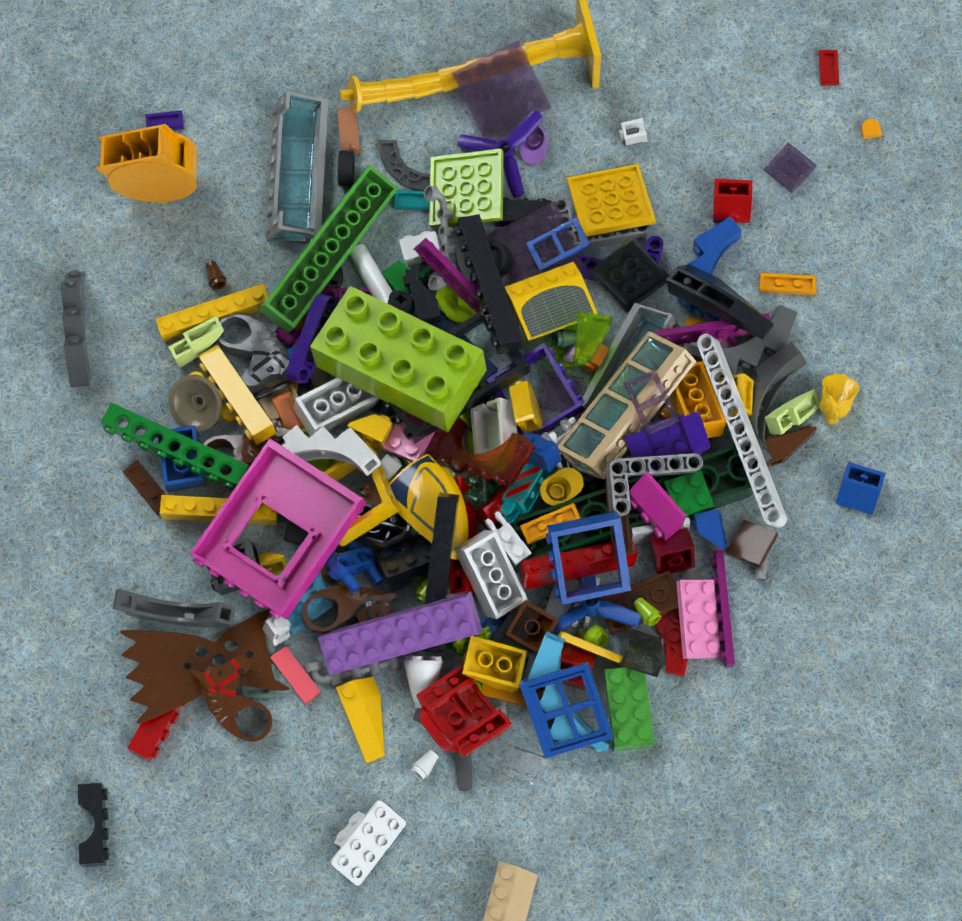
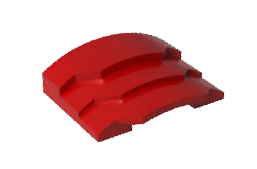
[416,663,512,758]

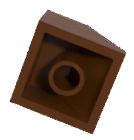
[505,600,559,653]

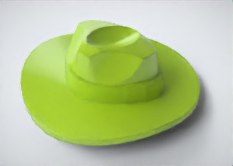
[436,285,471,323]

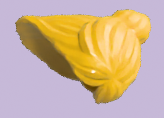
[819,374,859,425]

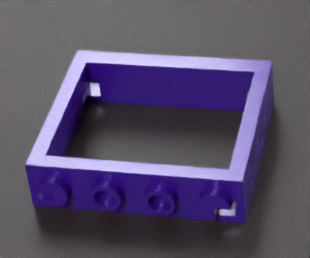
[486,343,585,438]

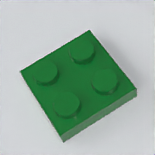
[664,470,714,516]

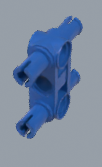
[326,541,385,594]

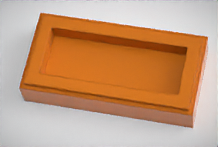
[271,391,304,429]

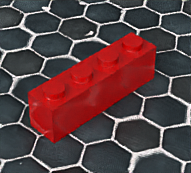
[127,703,187,762]

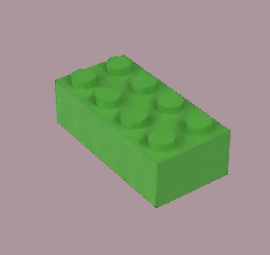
[604,665,654,752]

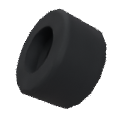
[284,522,315,545]

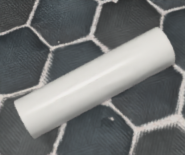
[349,244,393,303]

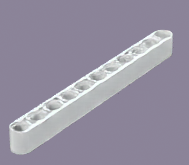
[697,334,787,528]

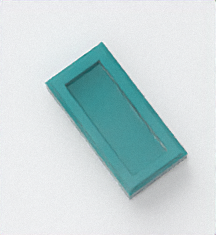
[393,190,430,211]

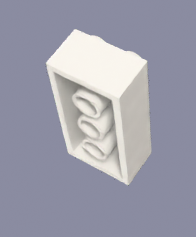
[293,378,380,436]
[454,530,528,619]

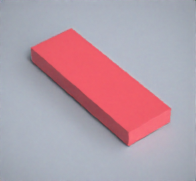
[270,646,321,705]

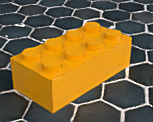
[669,361,727,438]

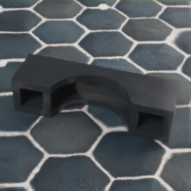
[78,783,110,867]

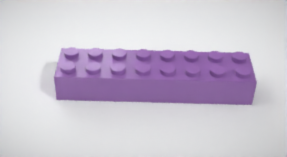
[318,592,482,675]

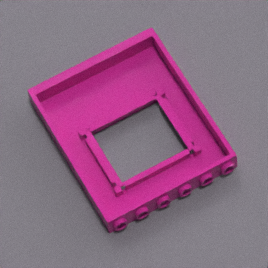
[189,439,367,620]

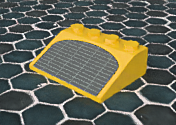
[504,262,598,341]

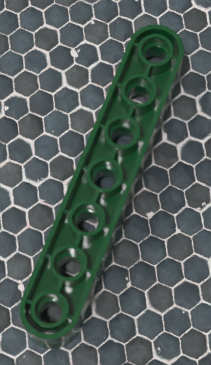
[508,445,762,573]

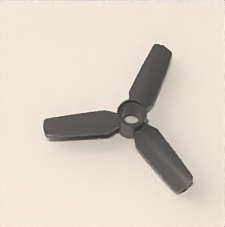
[413,704,508,791]

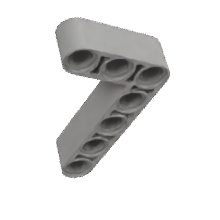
[552,197,650,252]
[605,453,703,517]

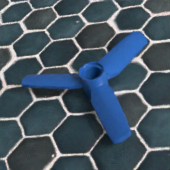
[552,575,641,634]

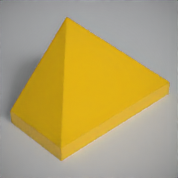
[258,552,287,576]

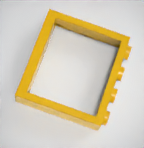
[323,444,400,547]

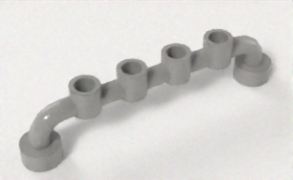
[424,185,456,291]
[305,652,413,686]

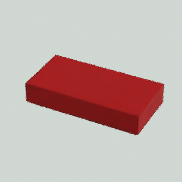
[818,50,839,86]

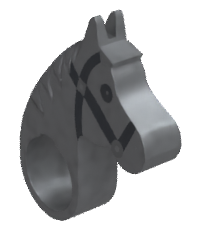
[218,314,289,393]

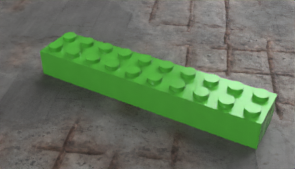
[258,165,398,333]

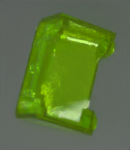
[550,312,613,373]

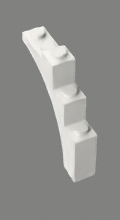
[282,425,382,476]

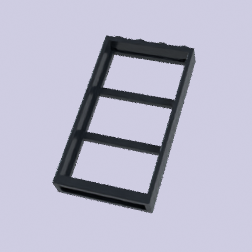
[382,312,530,444]

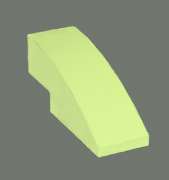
[168,316,224,368]
[765,390,820,435]

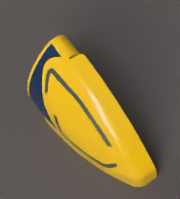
[389,454,468,560]

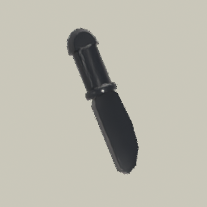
[253,380,292,401]

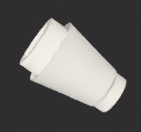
[411,750,439,780]

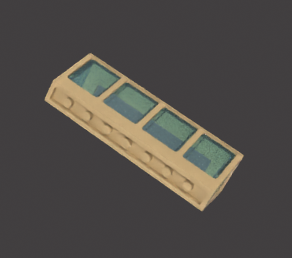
[558,331,696,479]

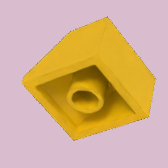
[347,414,393,452]

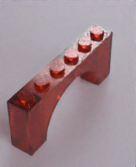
[425,416,536,486]

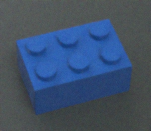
[158,425,205,492]

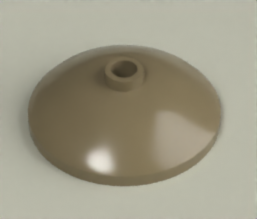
[168,375,222,431]

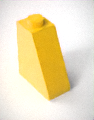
[509,381,543,433]

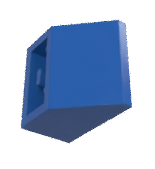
[835,462,886,515]

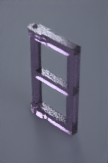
[624,370,679,435]

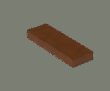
[123,460,166,516]

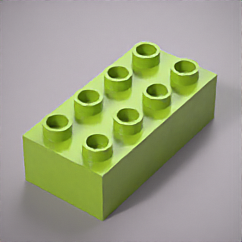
[310,286,487,432]

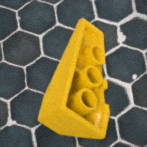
[336,677,385,764]

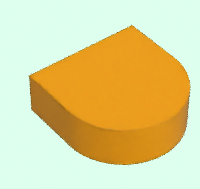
[861,119,882,140]

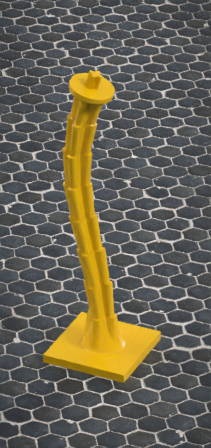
[340,0,601,113]

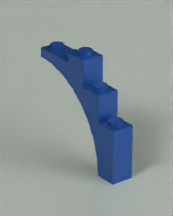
[677,217,741,322]

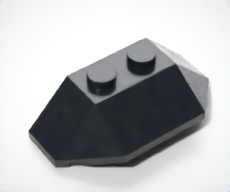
[353,503,412,549]

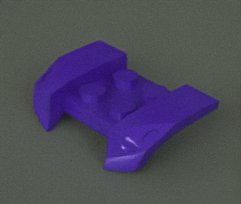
[625,411,710,471]

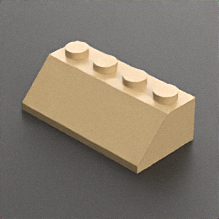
[483,861,538,921]

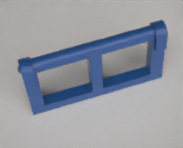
[526,216,591,272]

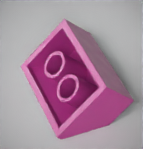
[629,472,686,541]

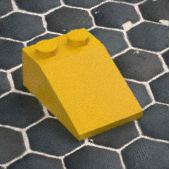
[462,636,527,693]

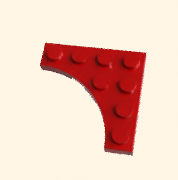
[630,584,688,677]

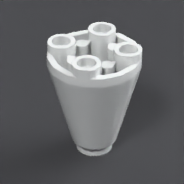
[404,656,443,708]

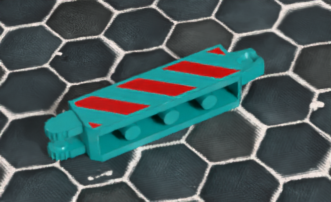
[500,461,556,524]

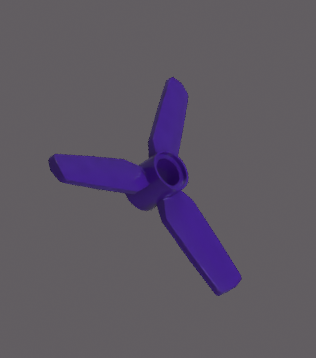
[457,110,543,197]

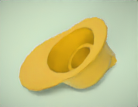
[540,468,583,506]

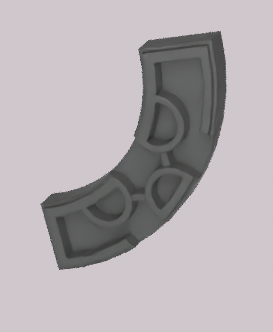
[378,140,430,191]

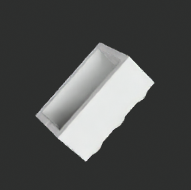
[471,397,519,467]

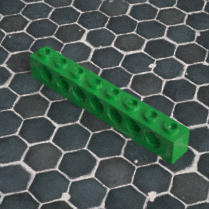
[101,402,250,490]

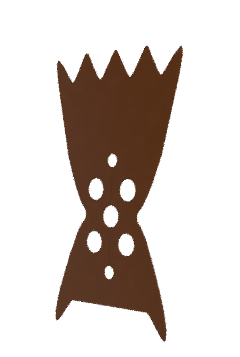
[120,609,290,724]

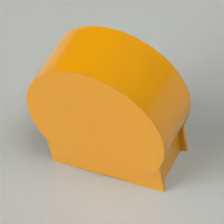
[97,124,198,202]

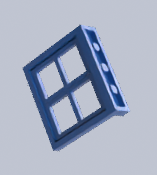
[519,662,613,758]

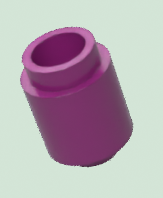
[275,326,301,348]

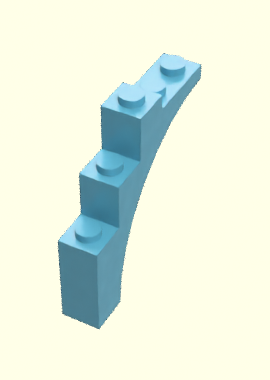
[528,632,611,752]

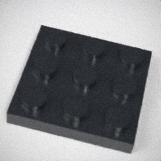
[590,237,669,312]

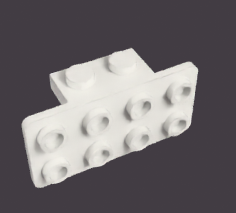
[330,800,406,886]

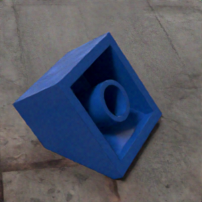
[692,509,728,549]

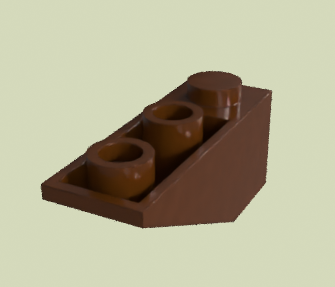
[765,426,817,467]

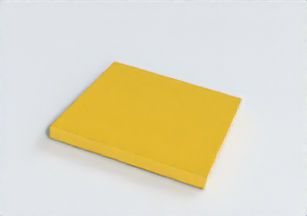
[566,164,656,237]

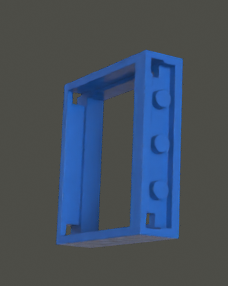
[546,511,631,605]

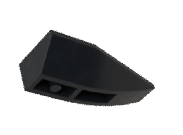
[666,264,774,340]

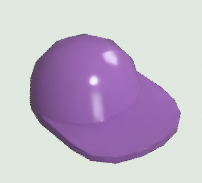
[519,125,547,165]

